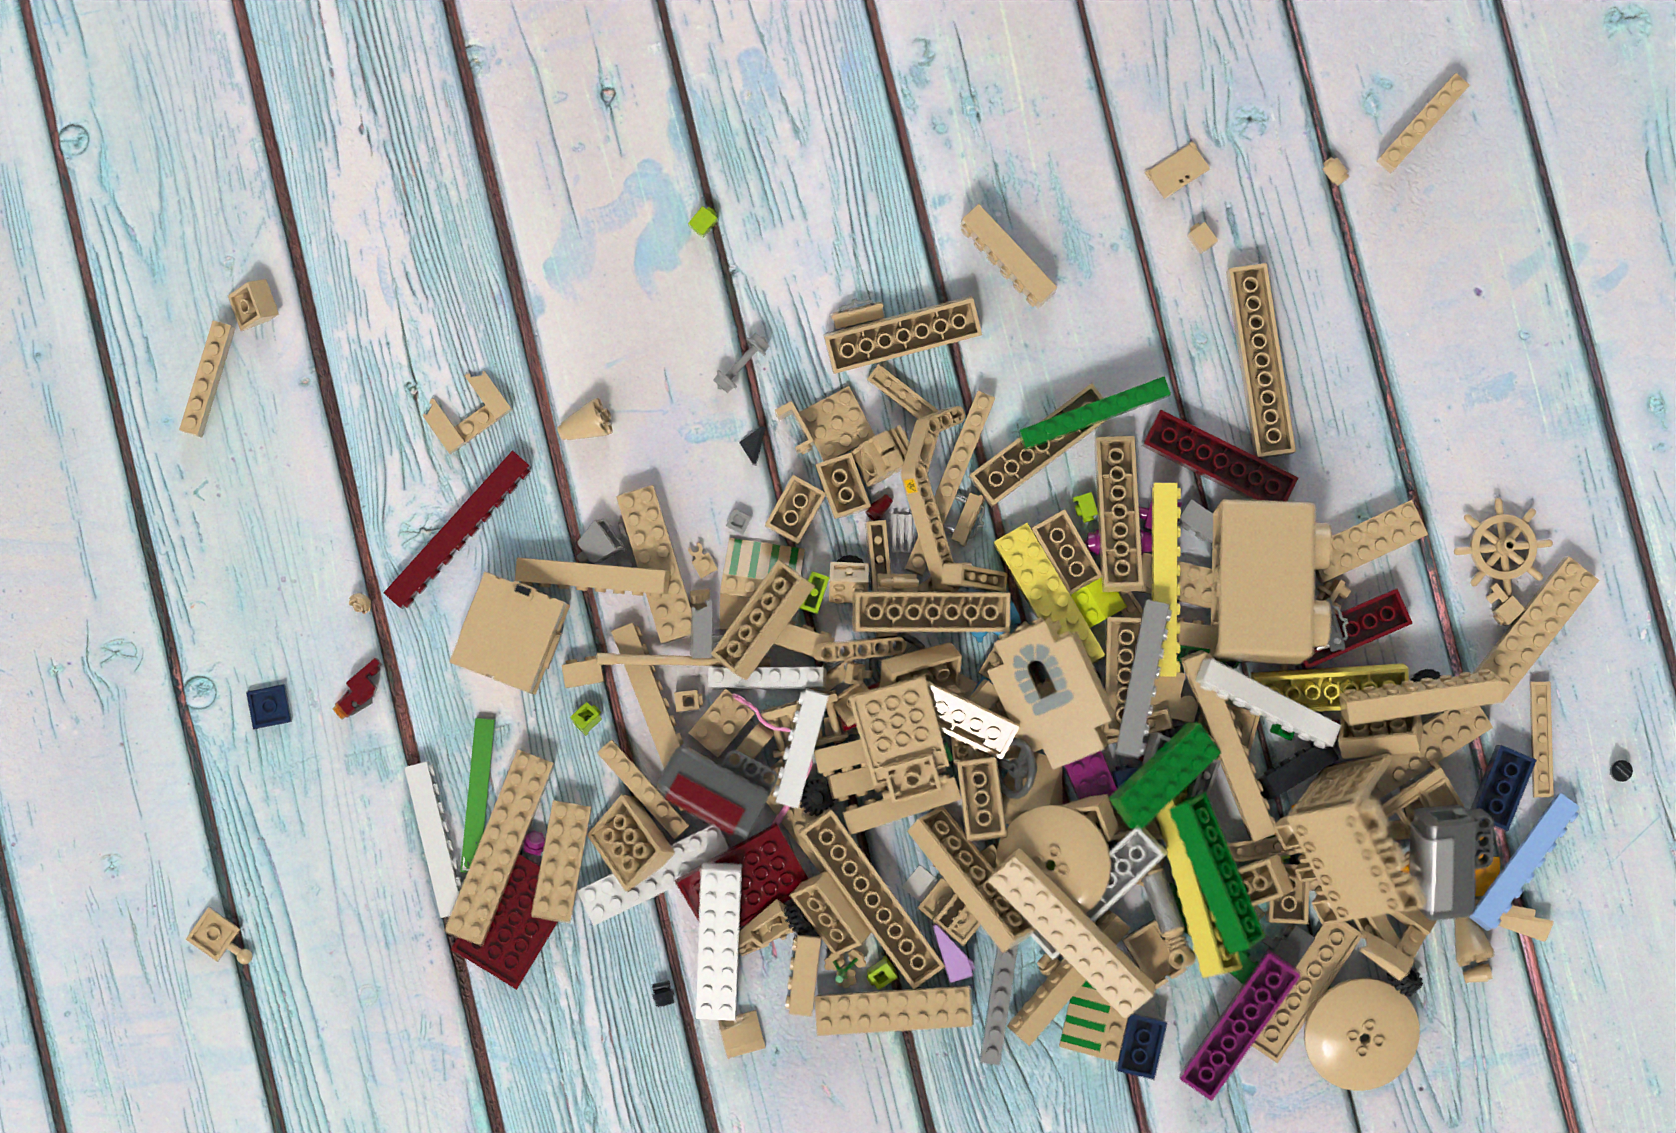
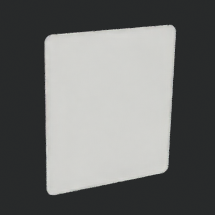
[902,866,938,903]

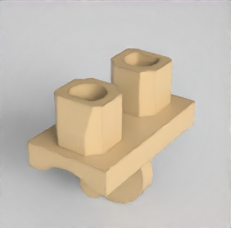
[1316,579,1351,614]

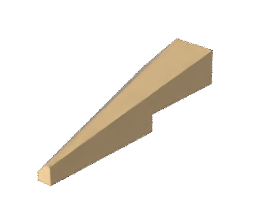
[738,899,793,957]

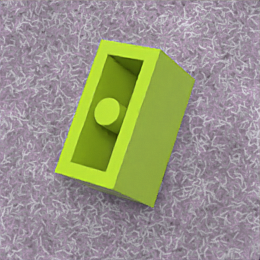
[799,571,830,615]

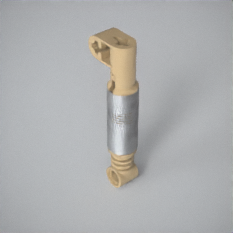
[1141,862,1196,969]

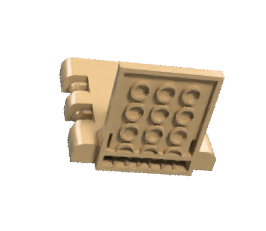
[1273,753,1427,924]

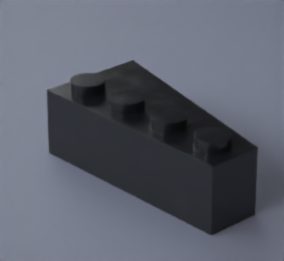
[1257,742,1339,800]

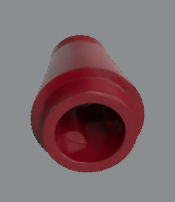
[865,494,893,521]

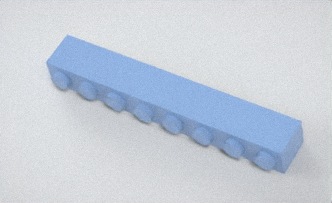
[1469,793,1579,931]

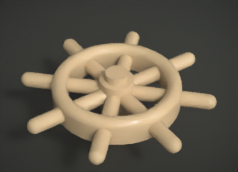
[1454,498,1553,597]

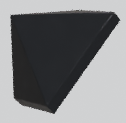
[739,426,766,466]

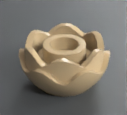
[349,593,371,614]

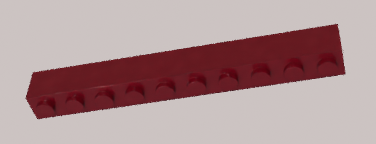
[383,450,531,609]

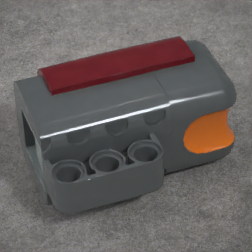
[657,746,778,839]

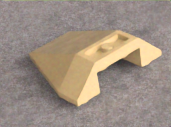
[1001,752,1063,825]

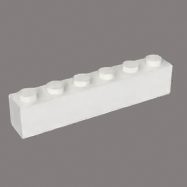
[708,667,827,689]
[773,688,829,808]

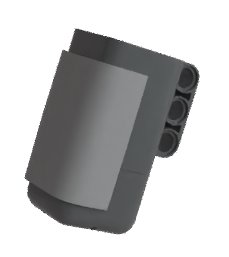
[1409,805,1494,921]

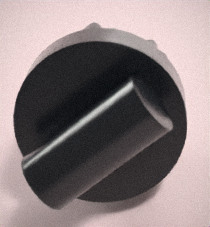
[1609,760,1633,782]
[652,981,675,1007]

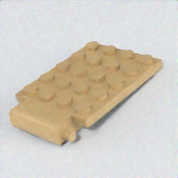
[849,676,949,803]

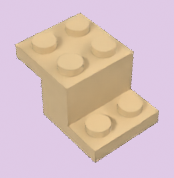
[917,878,981,946]

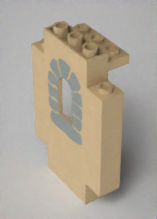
[987,617,1116,769]

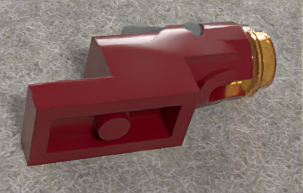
[332,658,382,720]

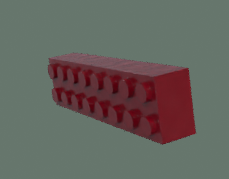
[1142,409,1299,502]

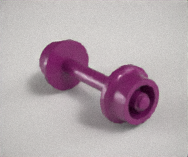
[1084,529,1152,555]

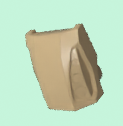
[718,1010,766,1059]

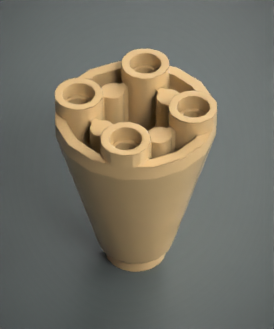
[557,398,613,440]
[1454,917,1495,967]

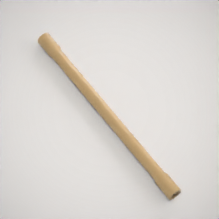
[596,653,771,667]

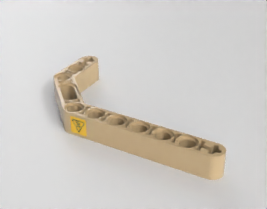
[901,406,965,592]

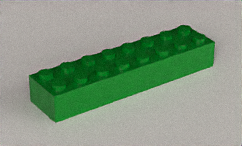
[1169,792,1266,955]

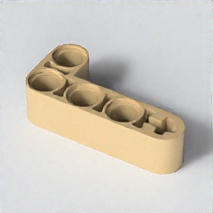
[729,722,774,768]

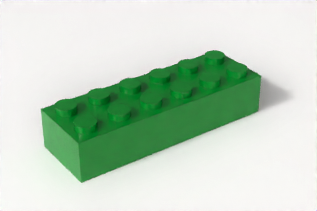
[1108,722,1221,830]

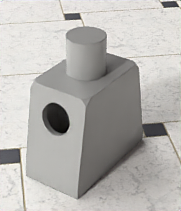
[577,519,625,564]

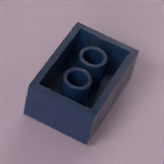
[1114,1013,1167,1080]

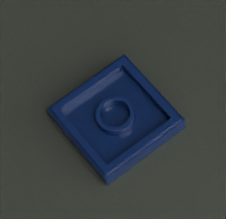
[246,684,292,730]

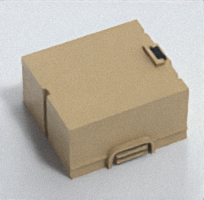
[449,572,570,695]

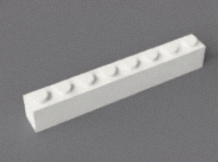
[1195,659,1341,749]
[404,762,463,918]

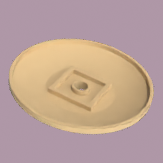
[996,805,1111,914]
[1304,978,1420,1091]

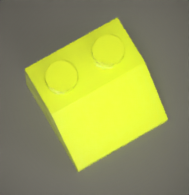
[1071,578,1127,628]

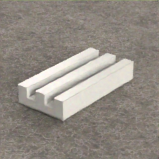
[892,514,912,553]

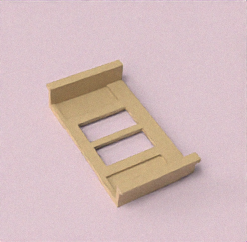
[1381,758,1465,871]

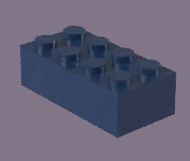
[1471,745,1537,831]

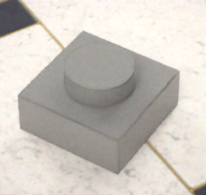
[726,509,752,535]

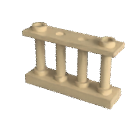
[761,690,848,759]

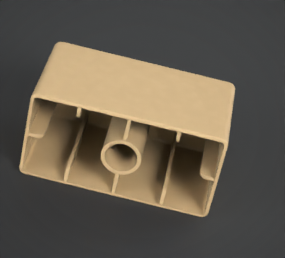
[1210,500,1332,664]

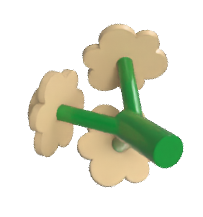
[824,949,867,988]

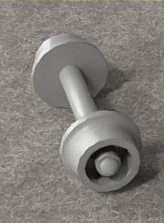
[713,333,769,393]

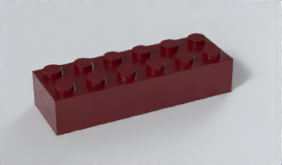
[1301,588,1413,670]

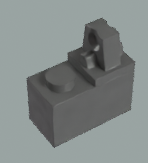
[1261,924,1316,967]

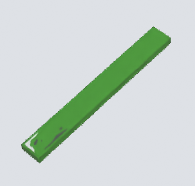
[460,718,495,873]

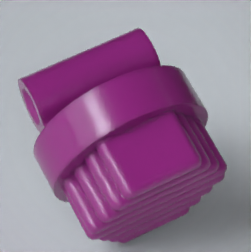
[523,831,546,856]

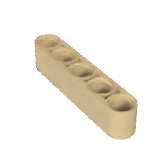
[812,636,906,662]

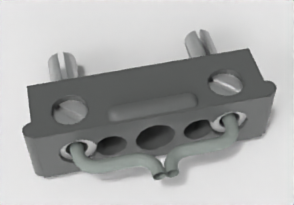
[1315,598,1348,652]

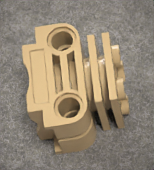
[851,425,909,487]

